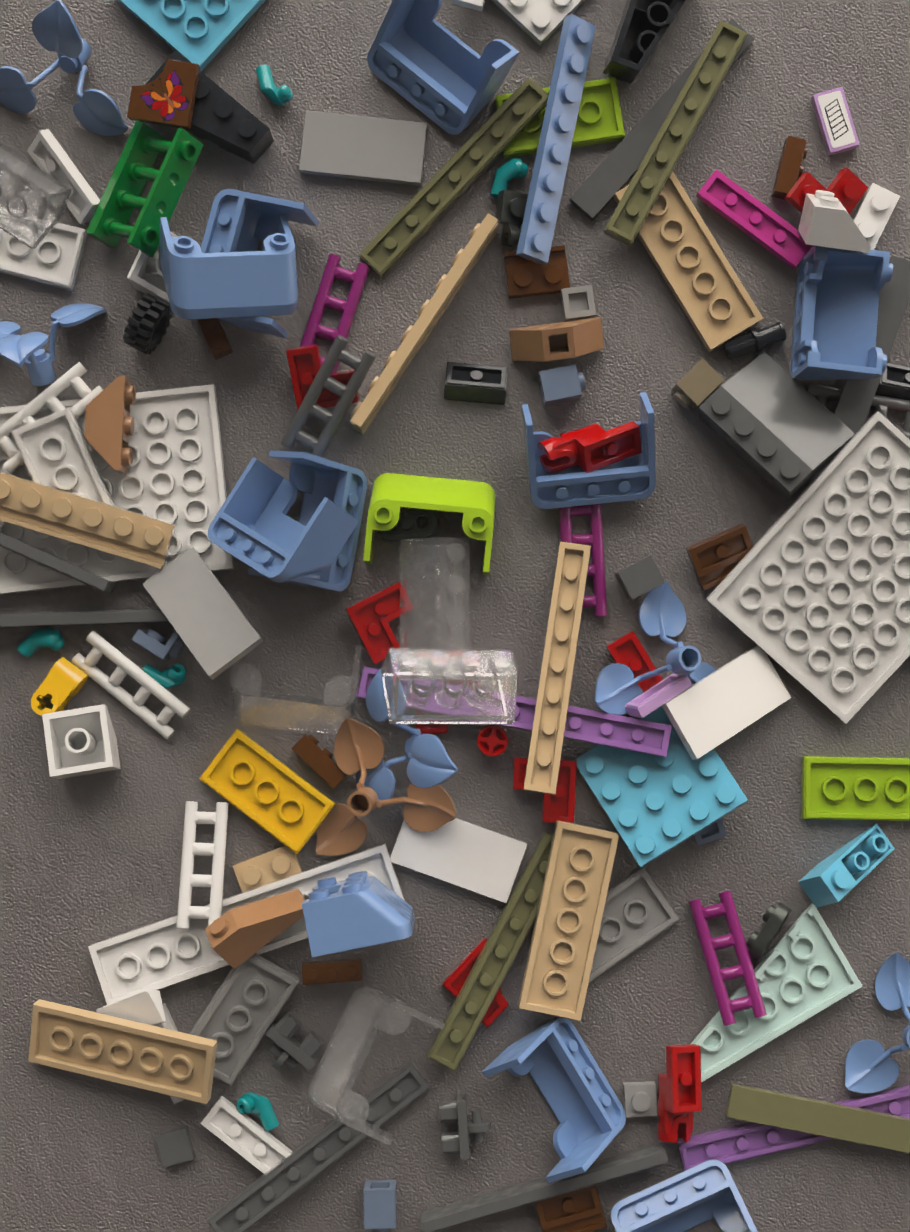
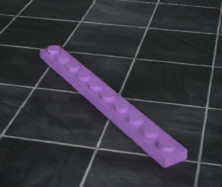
[357,666,672,758]

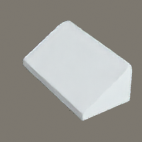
[96,989,166,1026]

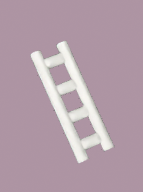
[0,362,103,474]
[71,631,190,740]
[177,801,229,929]

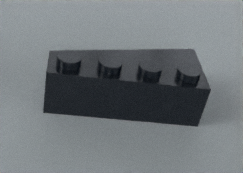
[603,0,686,84]
[145,50,274,164]

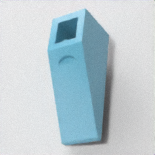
[798,823,895,908]

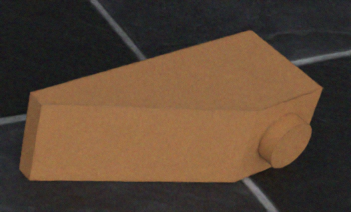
[205,889,305,969]

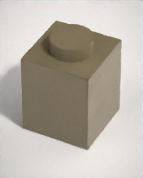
[672,358,724,411]

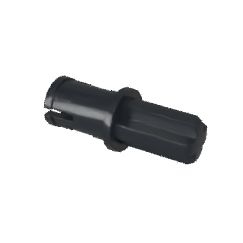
[724,322,786,359]

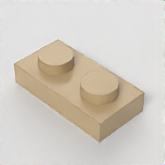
[232,845,303,893]

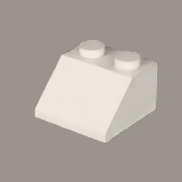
[798,190,871,253]
[42,704,121,779]

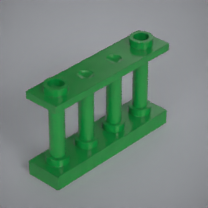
[86,121,204,258]

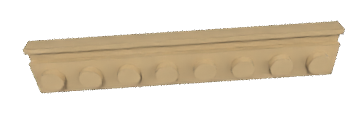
[350,213,498,434]
[0,472,176,569]

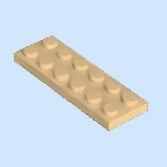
[614,172,763,352]
[518,820,619,1021]
[28,999,218,1104]

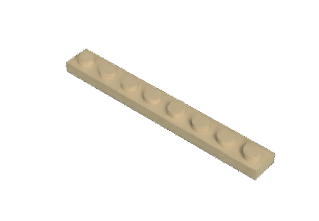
[524,542,591,795]

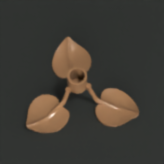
[316,718,456,856]

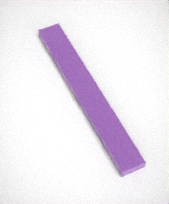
[677,1085,910,1171]

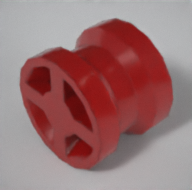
[477,725,508,756]

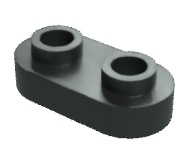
[377,508,438,542]
[746,902,792,962]

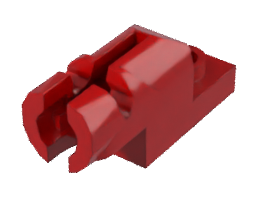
[538,421,642,473]
[657,1044,702,1143]

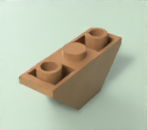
[509,317,604,362]
[84,376,136,474]

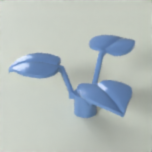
[0,0,129,136]
[0,303,107,386]
[594,581,716,715]
[356,666,458,800]
[845,953,910,1093]

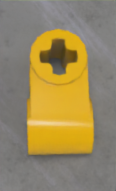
[31,657,88,716]

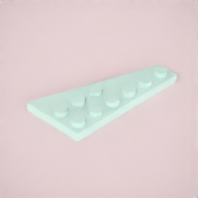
[691,903,862,1082]

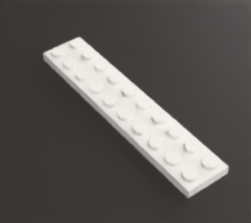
[88,843,405,1005]

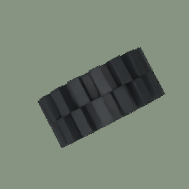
[123,293,173,355]

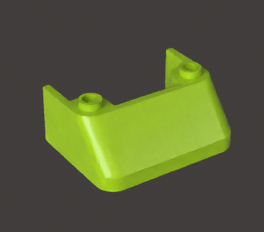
[363,473,496,576]

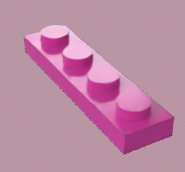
[696,169,812,270]

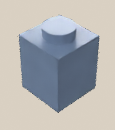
[538,364,586,407]
[363,1180,397,1232]

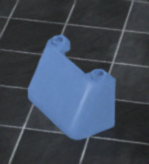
[790,246,893,380]

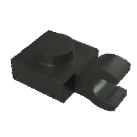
[496,190,528,248]

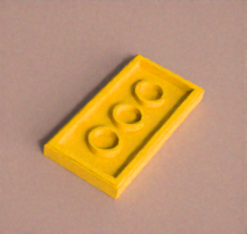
[199,729,336,854]

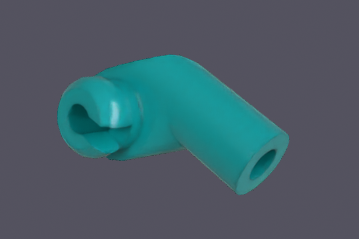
[256,64,293,106]
[490,159,528,199]
[17,629,65,658]
[142,664,186,689]
[236,1092,279,1131]

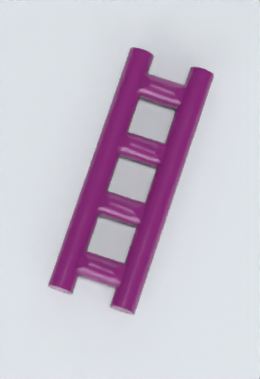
[300,254,370,373]
[559,504,607,617]
[688,890,767,1026]

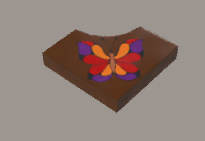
[127,59,200,130]

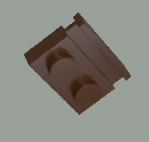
[504,245,570,299]
[686,524,753,590]
[535,1185,607,1232]

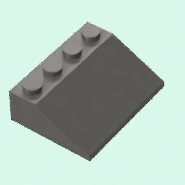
[699,352,855,501]

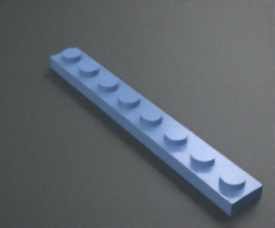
[516,14,596,264]

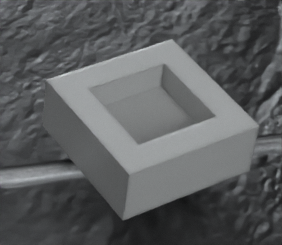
[561,285,596,321]
[623,1081,657,1118]

